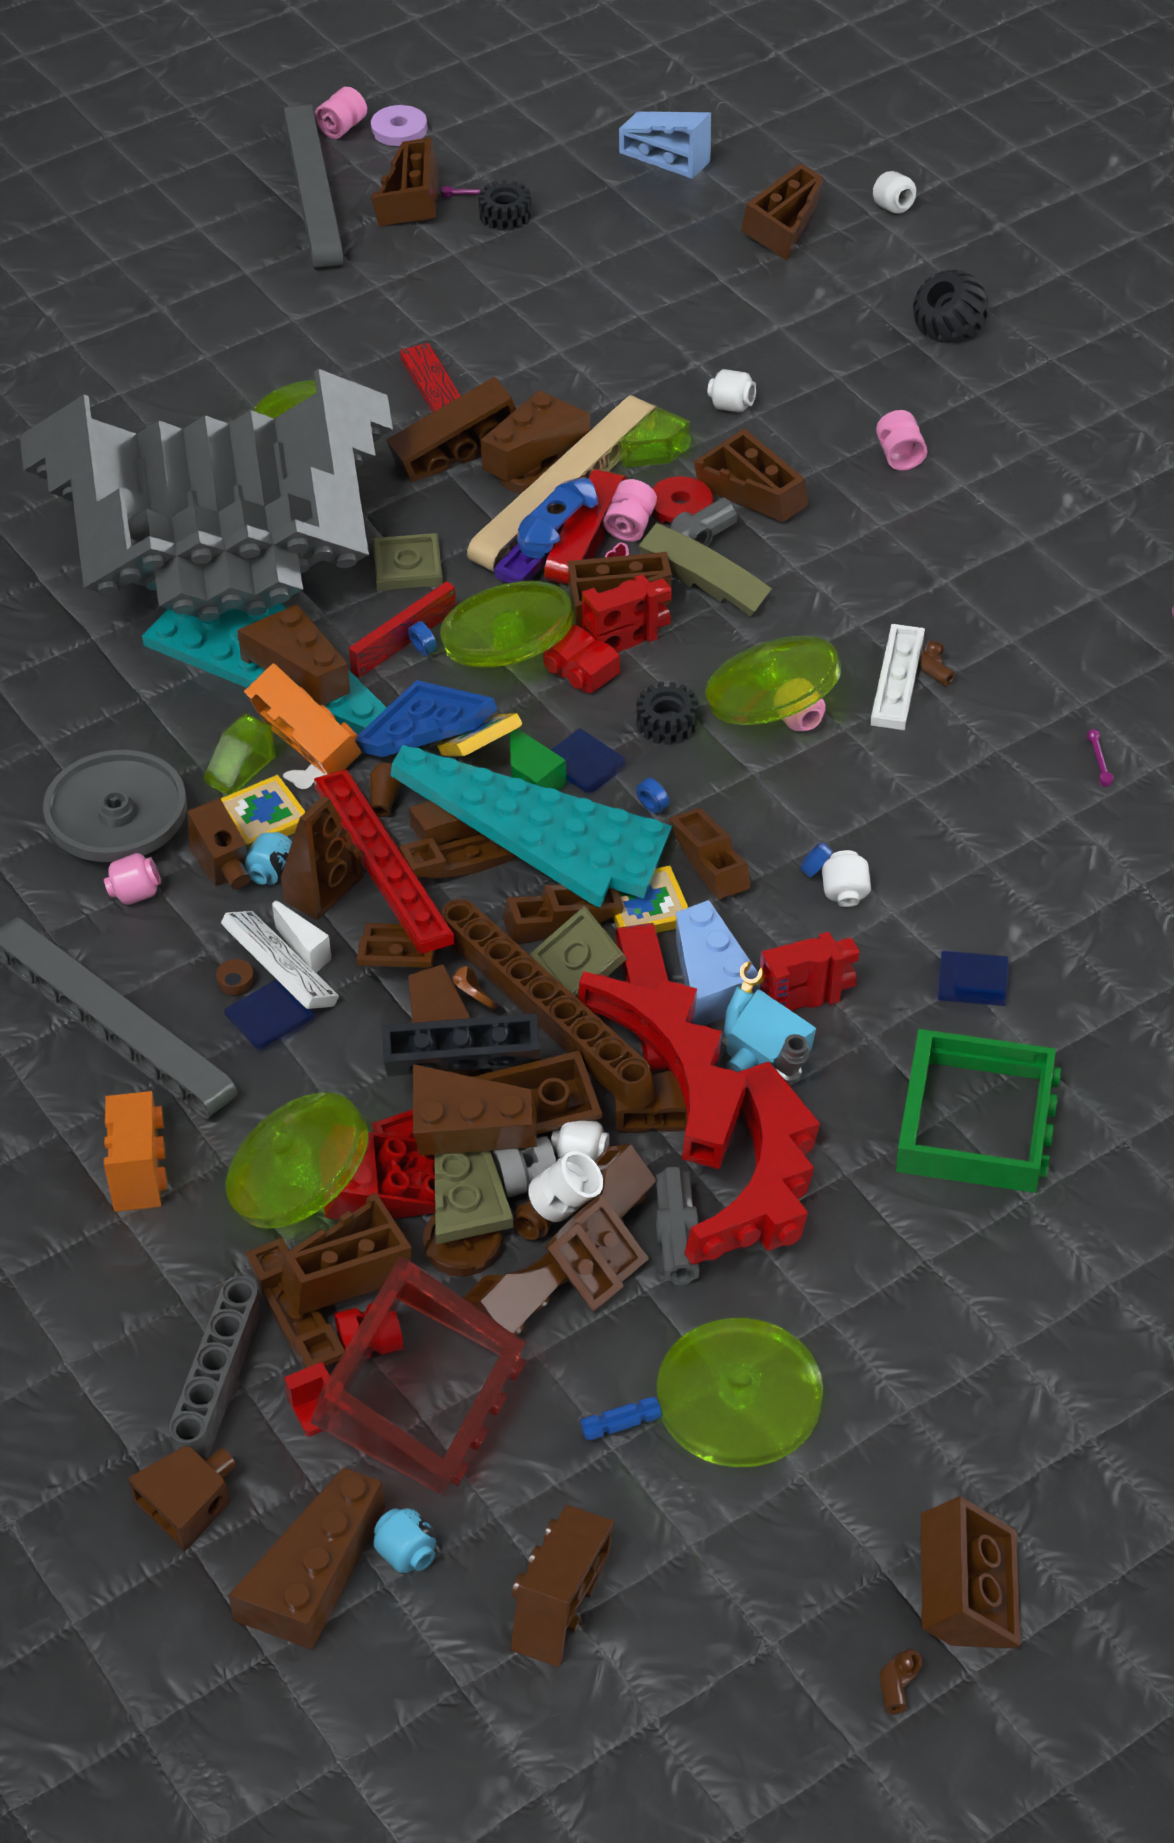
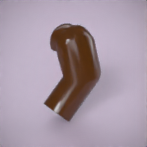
[921,640,955,686]
[879,1649,923,1715]

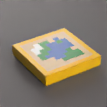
[437,713,522,757]
[221,775,305,850]
[613,865,688,933]

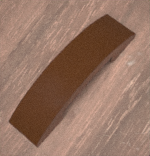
[399,834,517,878]
[245,1237,347,1368]

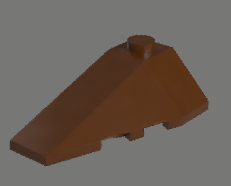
[281,796,363,920]

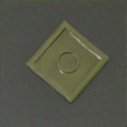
[372,533,443,591]
[529,906,627,999]

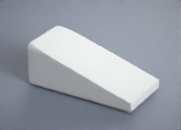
[272,901,332,973]

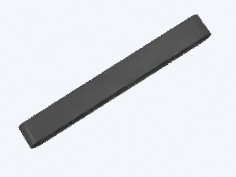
[283,104,343,268]
[0,917,237,1120]

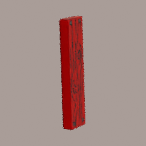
[400,343,460,413]
[349,581,457,678]

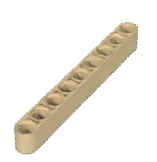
[467,396,660,572]

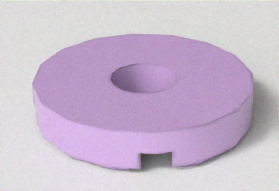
[371,105,428,147]

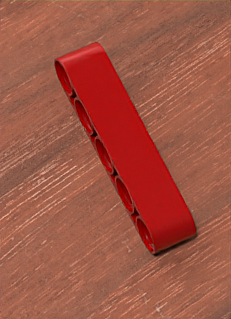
[544,469,627,585]
[616,923,670,1073]

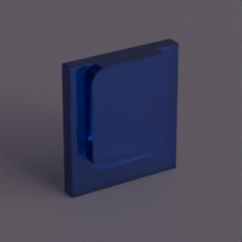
[551,728,625,793]
[938,951,1008,1006]
[224,979,314,1050]

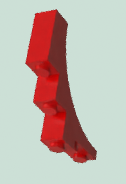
[578,971,747,1169]
[684,1061,820,1265]

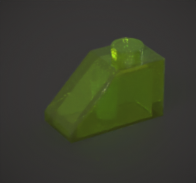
[622,407,691,468]
[203,713,276,795]

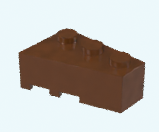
[371,137,438,226]
[237,604,350,705]

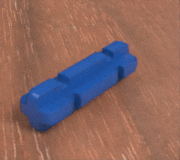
[580,1397,662,1440]

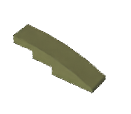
[637,523,772,617]

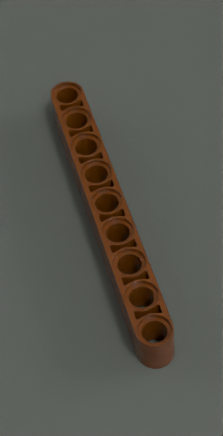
[442,899,655,1109]

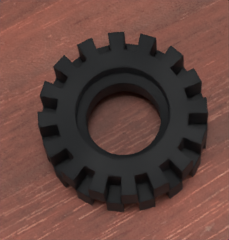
[478,180,531,231]
[636,682,699,745]

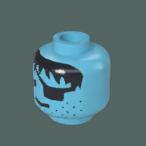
[245,832,292,885]
[374,1508,437,1573]

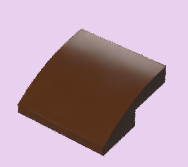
[357,923,437,968]
[545,1195,649,1311]

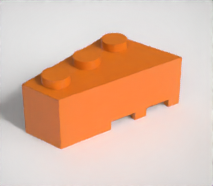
[104,1091,167,1212]

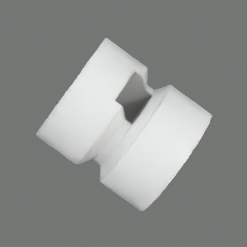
[529,1151,603,1222]

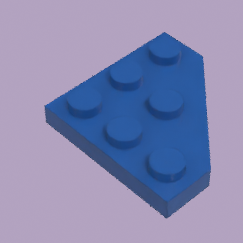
[355,680,497,757]

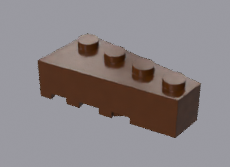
[386,376,516,483]

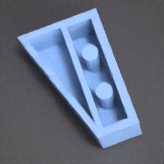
[619,111,711,179]
[676,900,760,1025]

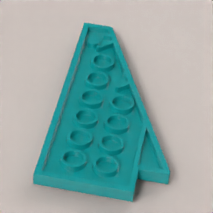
[142,603,387,734]
[390,745,672,908]

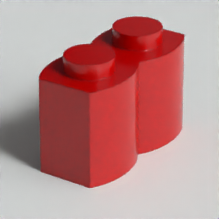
[543,624,620,693]

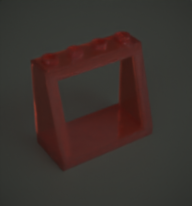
[311,1257,527,1496]

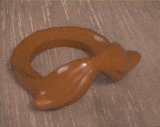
[452,966,499,1011]

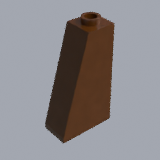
[408,964,493,1077]

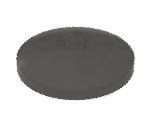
[43,750,187,862]

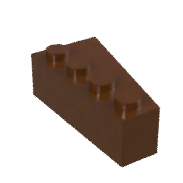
[228,1468,385,1650]

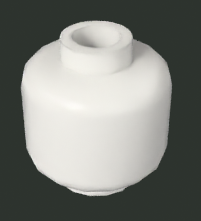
[873,171,916,214]
[708,369,756,412]
[822,850,871,907]
[551,1121,609,1161]

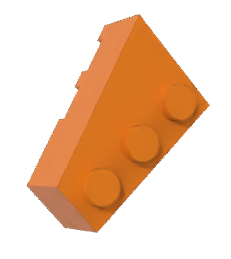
[244,663,362,775]

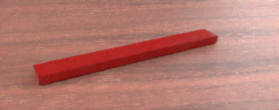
[314,769,454,954]

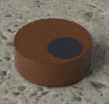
[216,959,254,995]

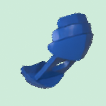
[517,478,598,559]

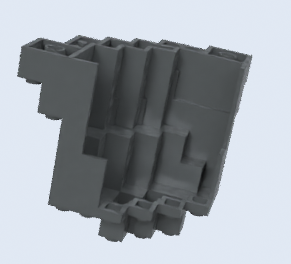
[20,369,393,621]

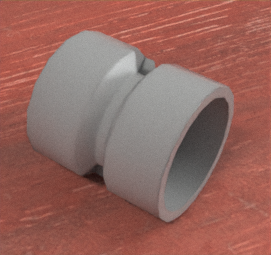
[492,1136,556,1199]

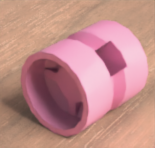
[314,87,367,139]
[876,410,927,471]
[603,479,657,542]

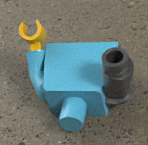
[724,961,816,1081]

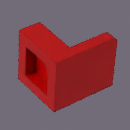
[284,1362,345,1437]

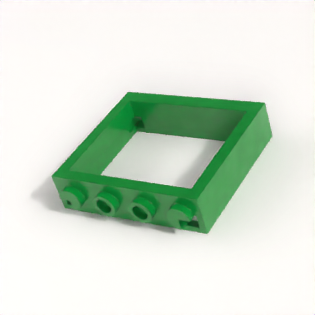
[896,1029,1061,1193]

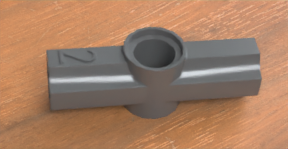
[670,498,737,547]
[656,1167,699,1285]

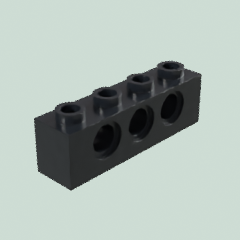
[382,1013,541,1076]

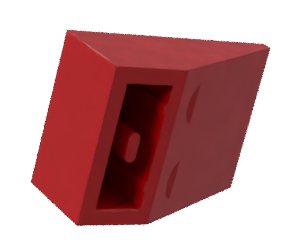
[320,1126,435,1220]

